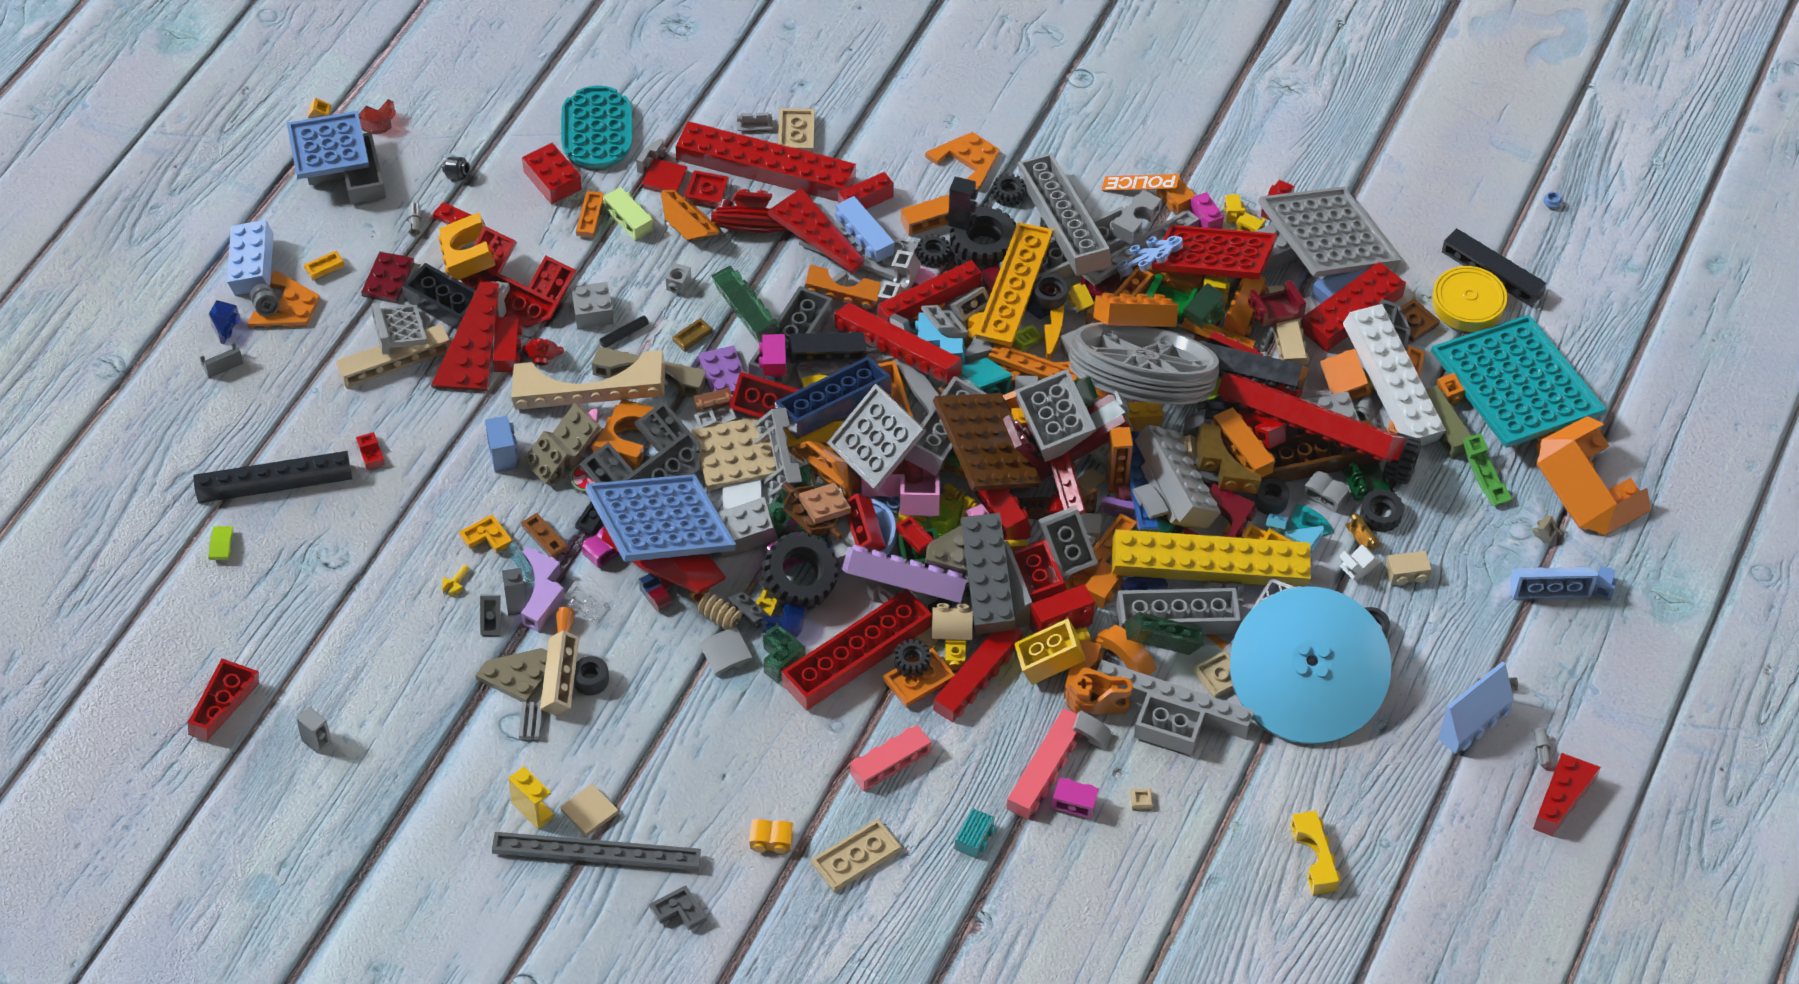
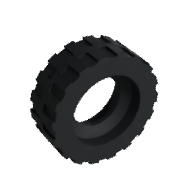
[1360,489,1404,532]

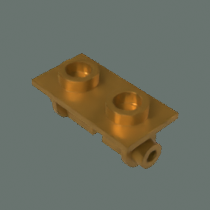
[1345,513,1382,551]

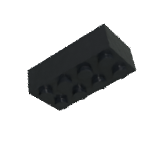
[402,263,476,329]

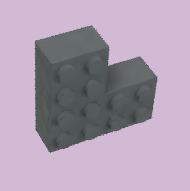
[307,132,386,205]

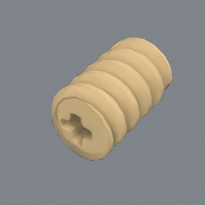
[698,592,743,630]

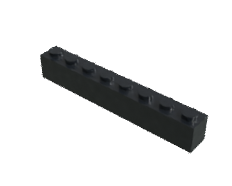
[193,451,352,504]

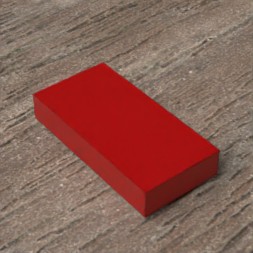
[895,515,934,554]

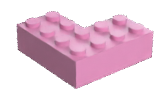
[862,459,940,517]

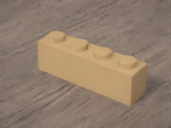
[540,630,579,716]

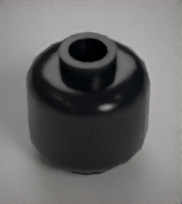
[442,156,470,180]

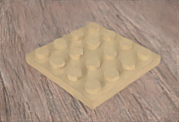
[691,417,777,491]

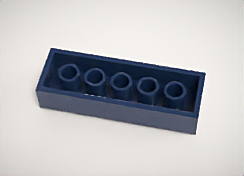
[775,356,891,439]

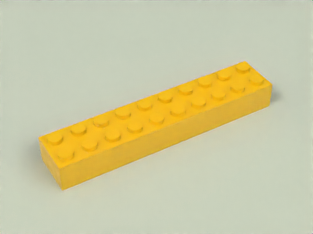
[1112,530,1311,587]

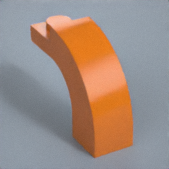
[1092,625,1158,675]

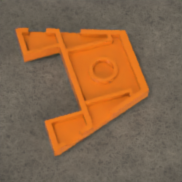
[925,132,1000,191]
[247,270,320,329]

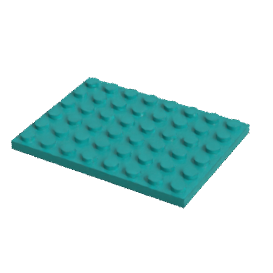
[1431,315,1606,448]

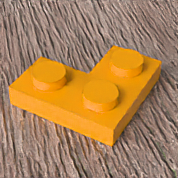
[459,514,513,553]

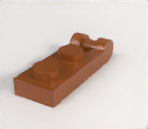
[521,513,569,559]

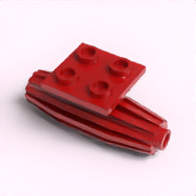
[711,189,787,233]

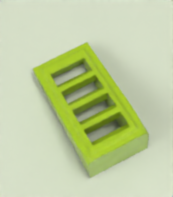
[1012,325,1044,352]

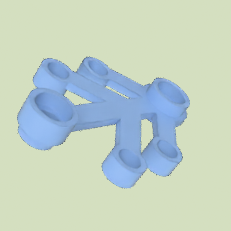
[1117,236,1183,277]

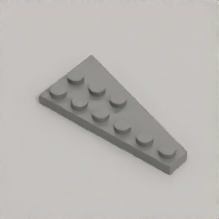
[799,232,920,280]

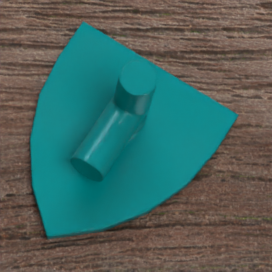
[1286,503,1333,536]

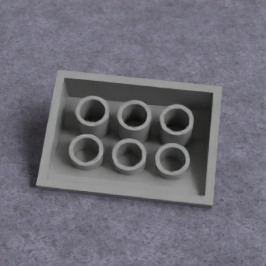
[1014,369,1096,462]

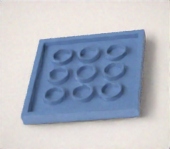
[287,111,369,180]

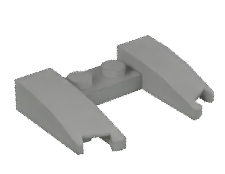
[754,408,802,497]

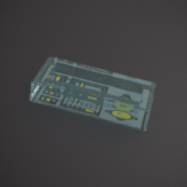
[509,542,534,583]

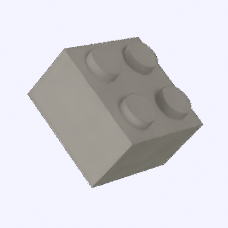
[571,282,614,329]

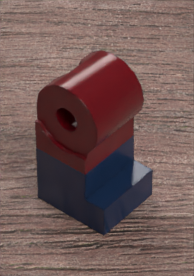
[639,573,672,612]

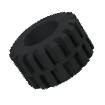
[1383,432,1421,484]

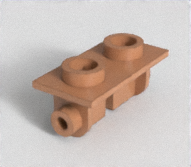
[693,388,733,413]

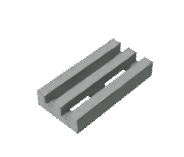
[519,702,542,740]

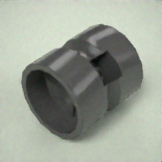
[250,284,279,316]

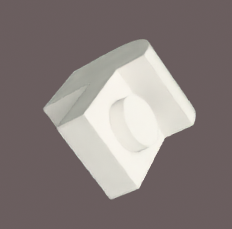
[1339,545,1381,580]

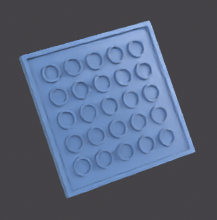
[585,474,736,562]

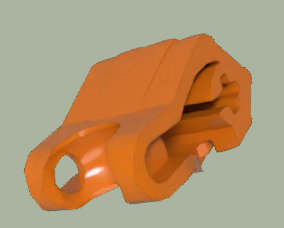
[1065,668,1133,715]

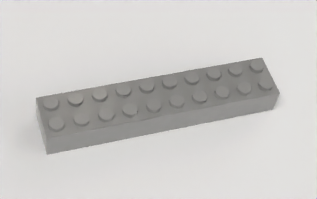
[1018,153,1112,276]

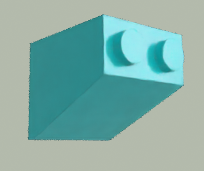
[957,358,1012,395]

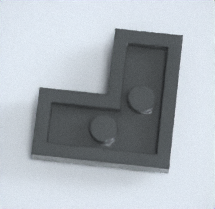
[649,885,707,930]

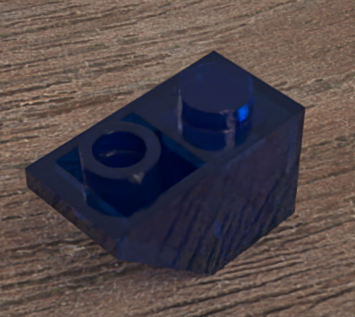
[209,300,240,344]

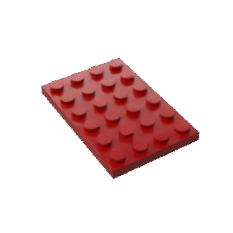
[1151,225,1277,280]

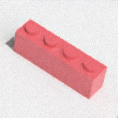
[850,725,931,791]

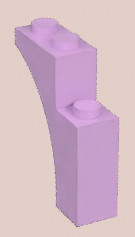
[521,547,565,632]

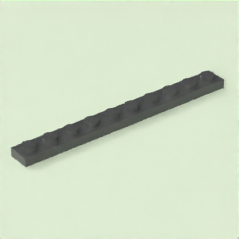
[492,832,701,871]

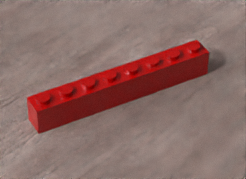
[834,303,962,384]

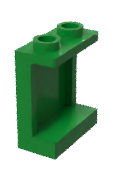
[1146,274,1199,323]

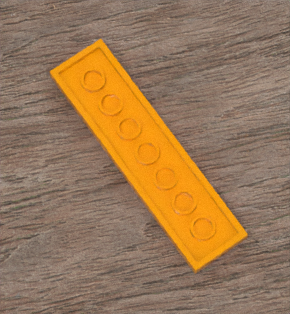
[976,222,1053,347]

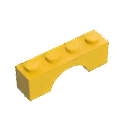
[1290,810,1341,896]

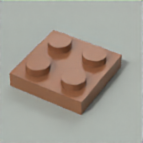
[799,483,851,524]

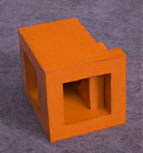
[1436,373,1465,405]

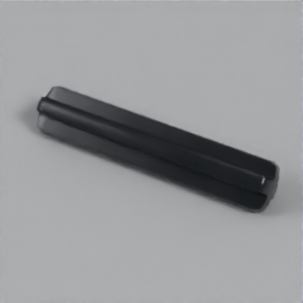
[599,315,649,348]

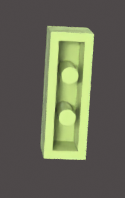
[603,187,654,241]

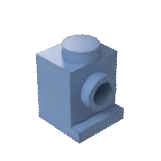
[1592,566,1617,600]

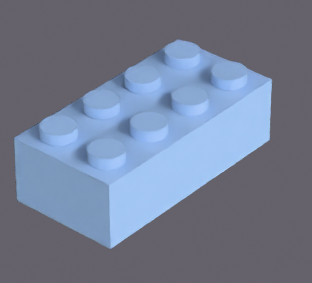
[227,220,274,296]

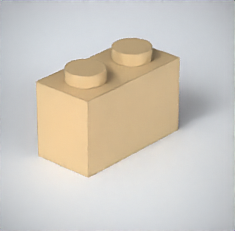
[1385,551,1432,586]

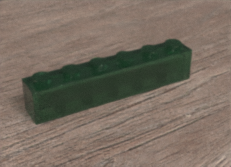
[711,265,780,344]

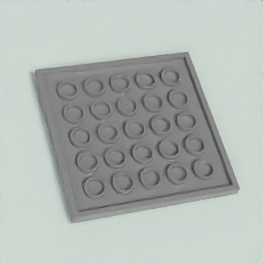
[1258,186,1401,277]

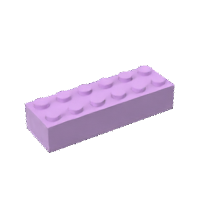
[842,545,967,603]

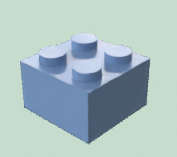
[485,416,520,472]

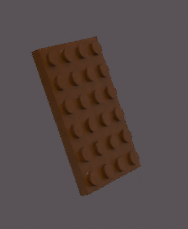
[933,393,1042,491]

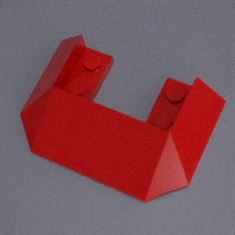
[460,226,577,328]

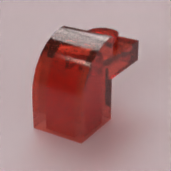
[359,99,396,134]

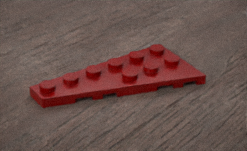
[767,188,864,273]
[431,282,500,391]

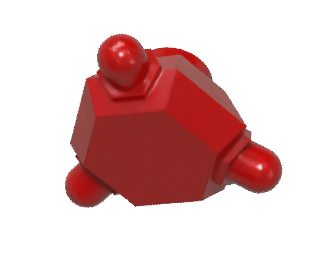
[522,338,564,365]

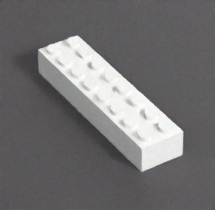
[1343,304,1446,446]

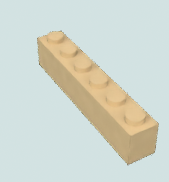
[1267,285,1309,366]
[336,324,450,388]

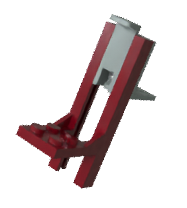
[1003,391,1133,493]

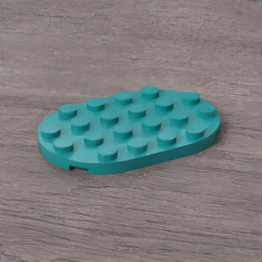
[561,85,633,169]

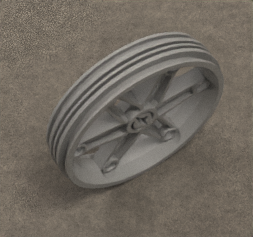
[1069,322,1219,404]

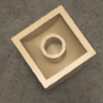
[932,603,973,640]

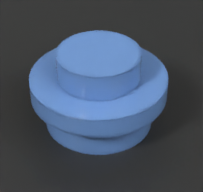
[1543,191,1562,208]

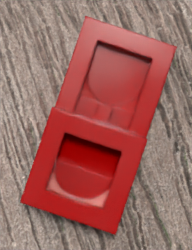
[356,432,385,470]

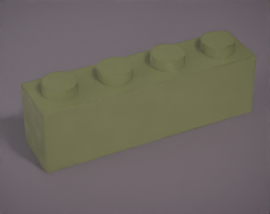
[1425,385,1473,459]

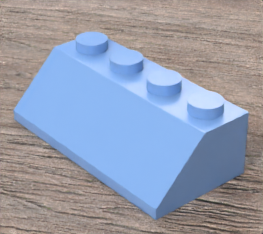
[1510,567,1598,599]

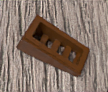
[1017,497,1050,520]

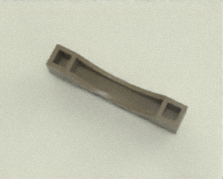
[592,347,707,397]

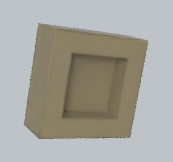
[1532,515,1558,543]

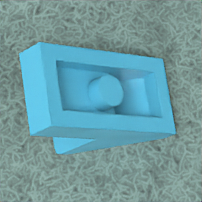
[1265,513,1289,536]

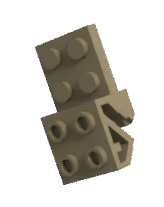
[522,403,602,486]

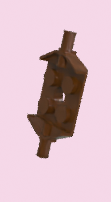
[781,481,844,540]

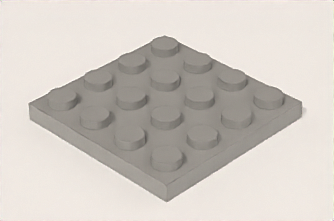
[827,384,926,490]

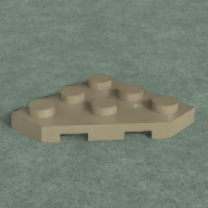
[925,526,968,574]
[475,648,548,704]

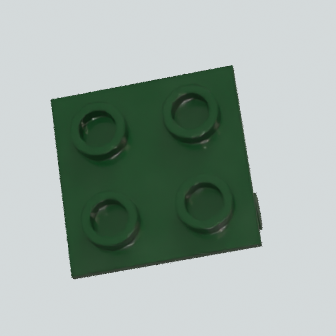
[1342,461,1390,500]

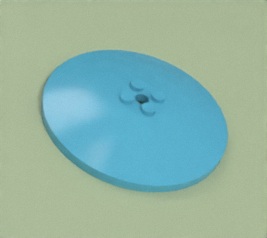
[1230,586,1391,745]

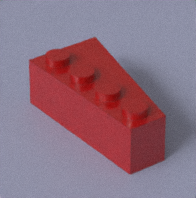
[1533,753,1601,837]

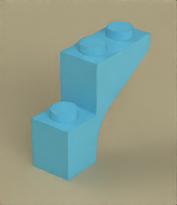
[915,313,965,365]

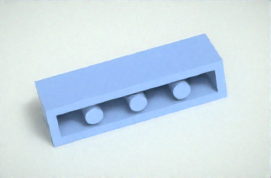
[835,196,894,263]

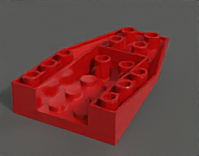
[601,525,726,594]

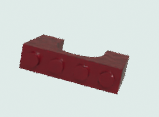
[1183,483,1256,538]

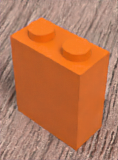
[1320,349,1371,400]

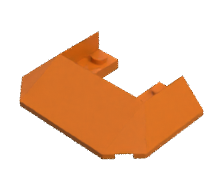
[1537,416,1651,536]

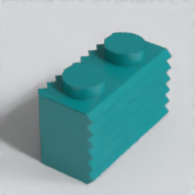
[954,808,996,858]

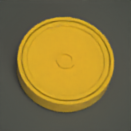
[1431,266,1507,332]

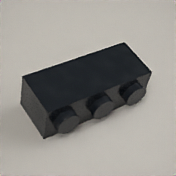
[948,176,978,231]

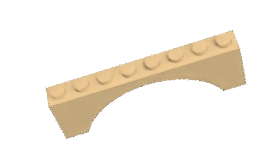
[511,350,665,410]

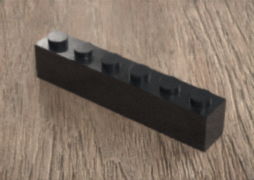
[1441,228,1547,307]
[1200,341,1309,392]

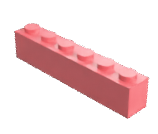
[1007,708,1083,819]

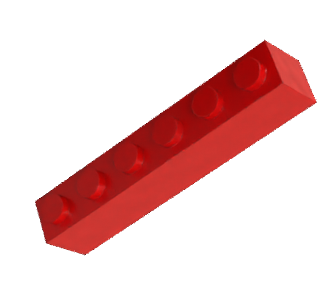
[877,260,982,323]
[933,627,1023,723]

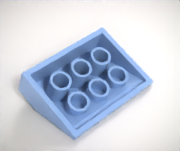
[1438,662,1514,754]

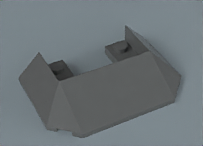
[580,401,701,483]

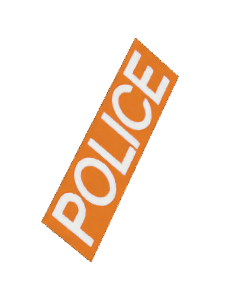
[1101,174,1180,190]

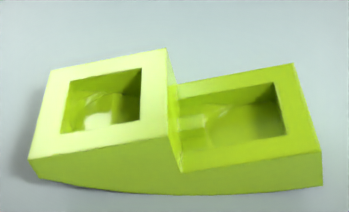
[209,526,234,560]

